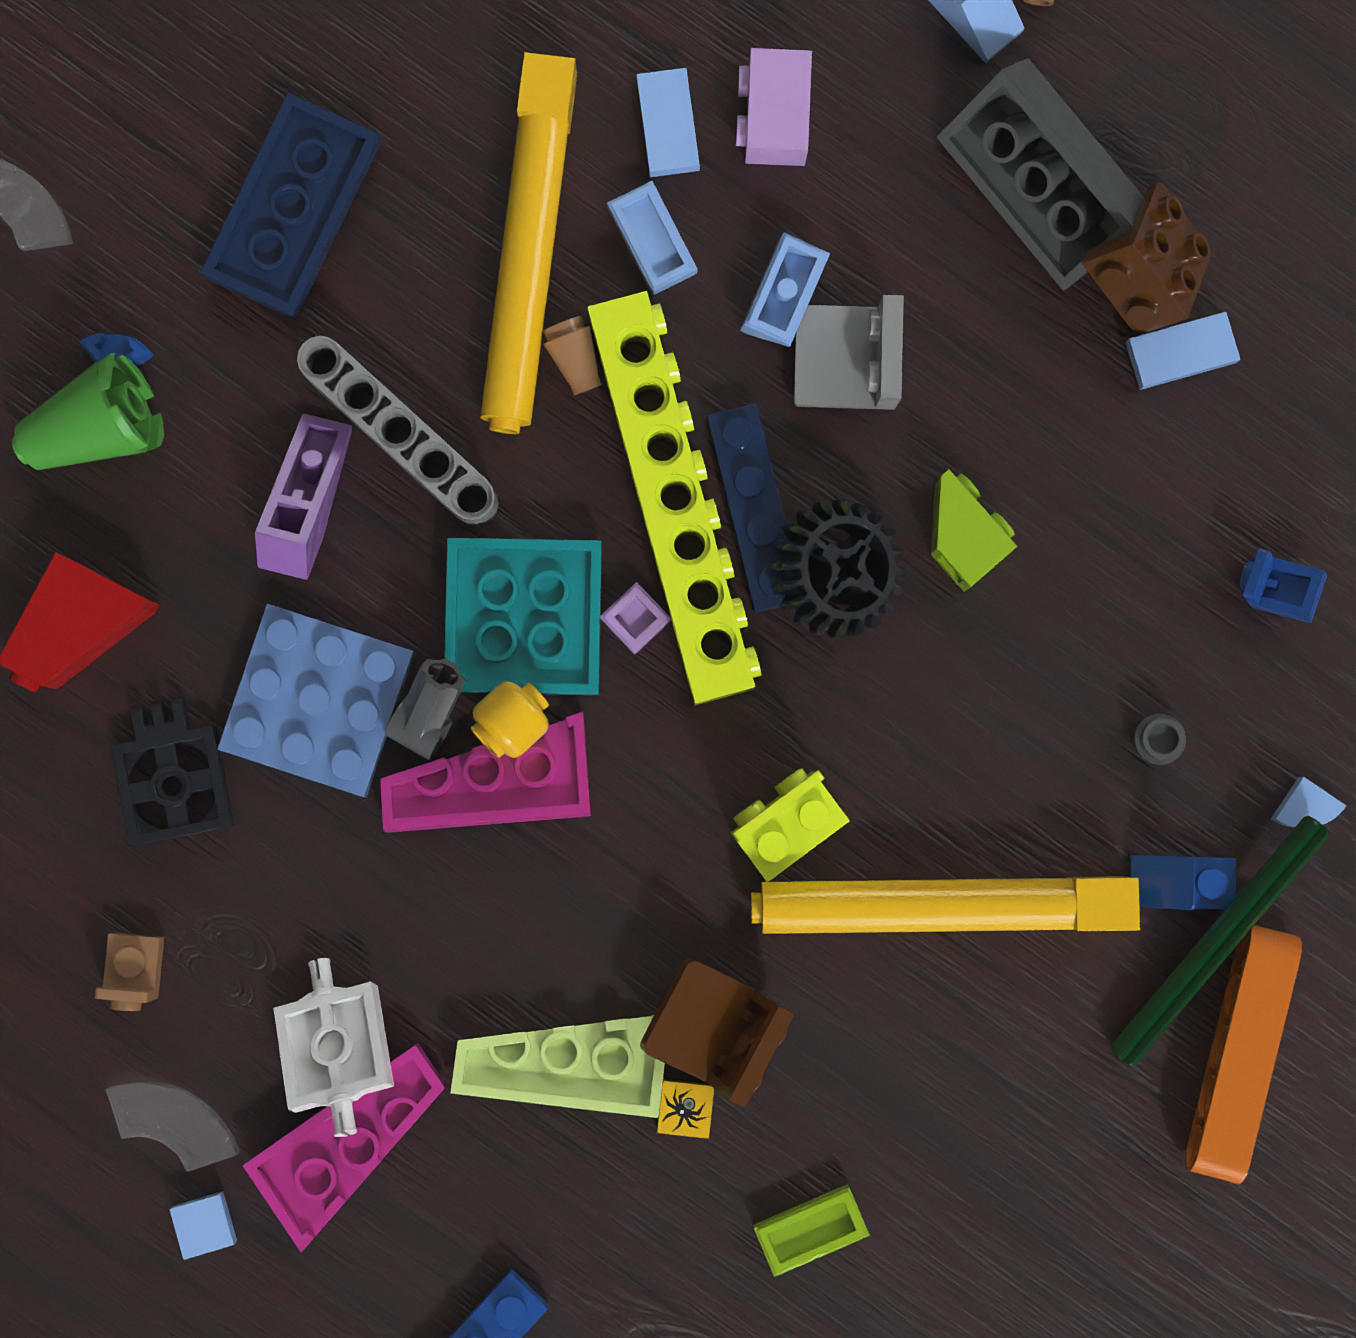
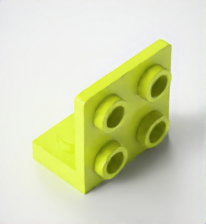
[730,768,850,882]

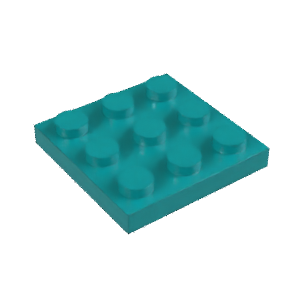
[444,538,602,695]

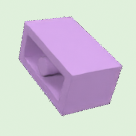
[736,48,812,166]

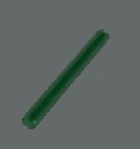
[1110,816,1330,1067]

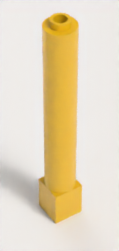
[480,52,577,434]
[751,876,1140,934]

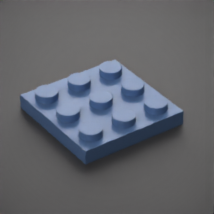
[217,604,415,797]

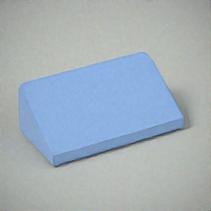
[740,233,830,347]

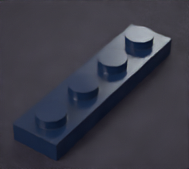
[707,403,788,614]

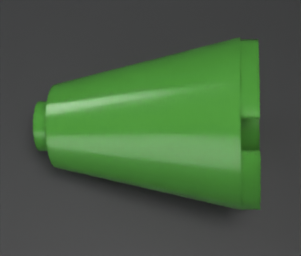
[12,353,164,470]

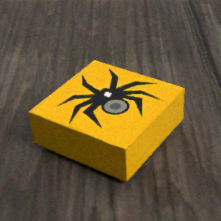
[657,1079,714,1139]

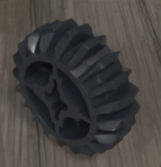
[768,499,907,639]

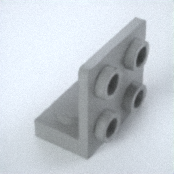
[794,295,904,410]

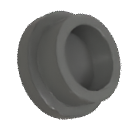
[1133,714,1186,765]

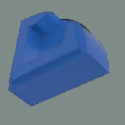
[80,333,154,368]

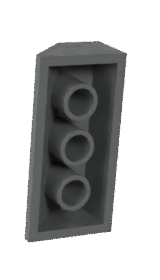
[936,58,1144,291]

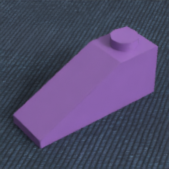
[255,413,352,580]

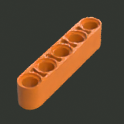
[1185,925,1302,1184]

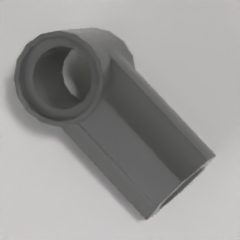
[385,658,466,760]

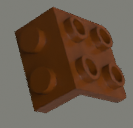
[1082,182,1211,336]
[640,958,794,1107]

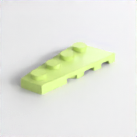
[450,1015,665,1118]

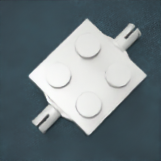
[273,958,394,1137]

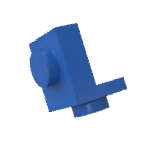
[1240,548,1328,623]

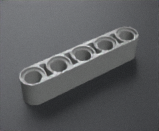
[297,336,499,527]

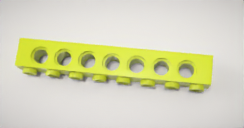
[587,291,762,706]

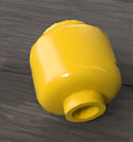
[471,681,549,758]

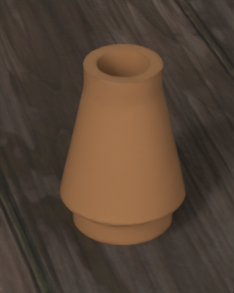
[543,316,602,396]

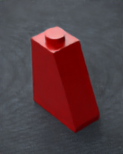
[0,552,160,692]

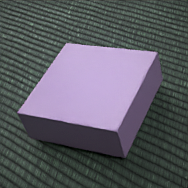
[600,582,671,655]

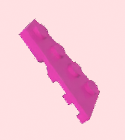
[380,712,591,833]
[243,1043,447,1253]

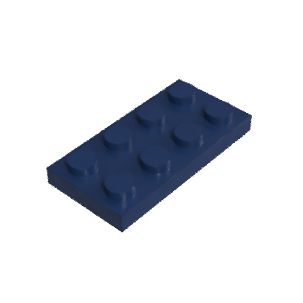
[200,93,382,320]

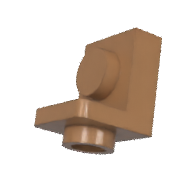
[95,932,164,1011]

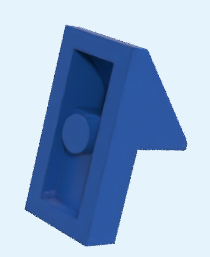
[1129,855,1236,910]

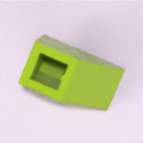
[931,469,1018,592]

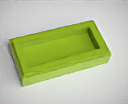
[753,1184,870,1277]

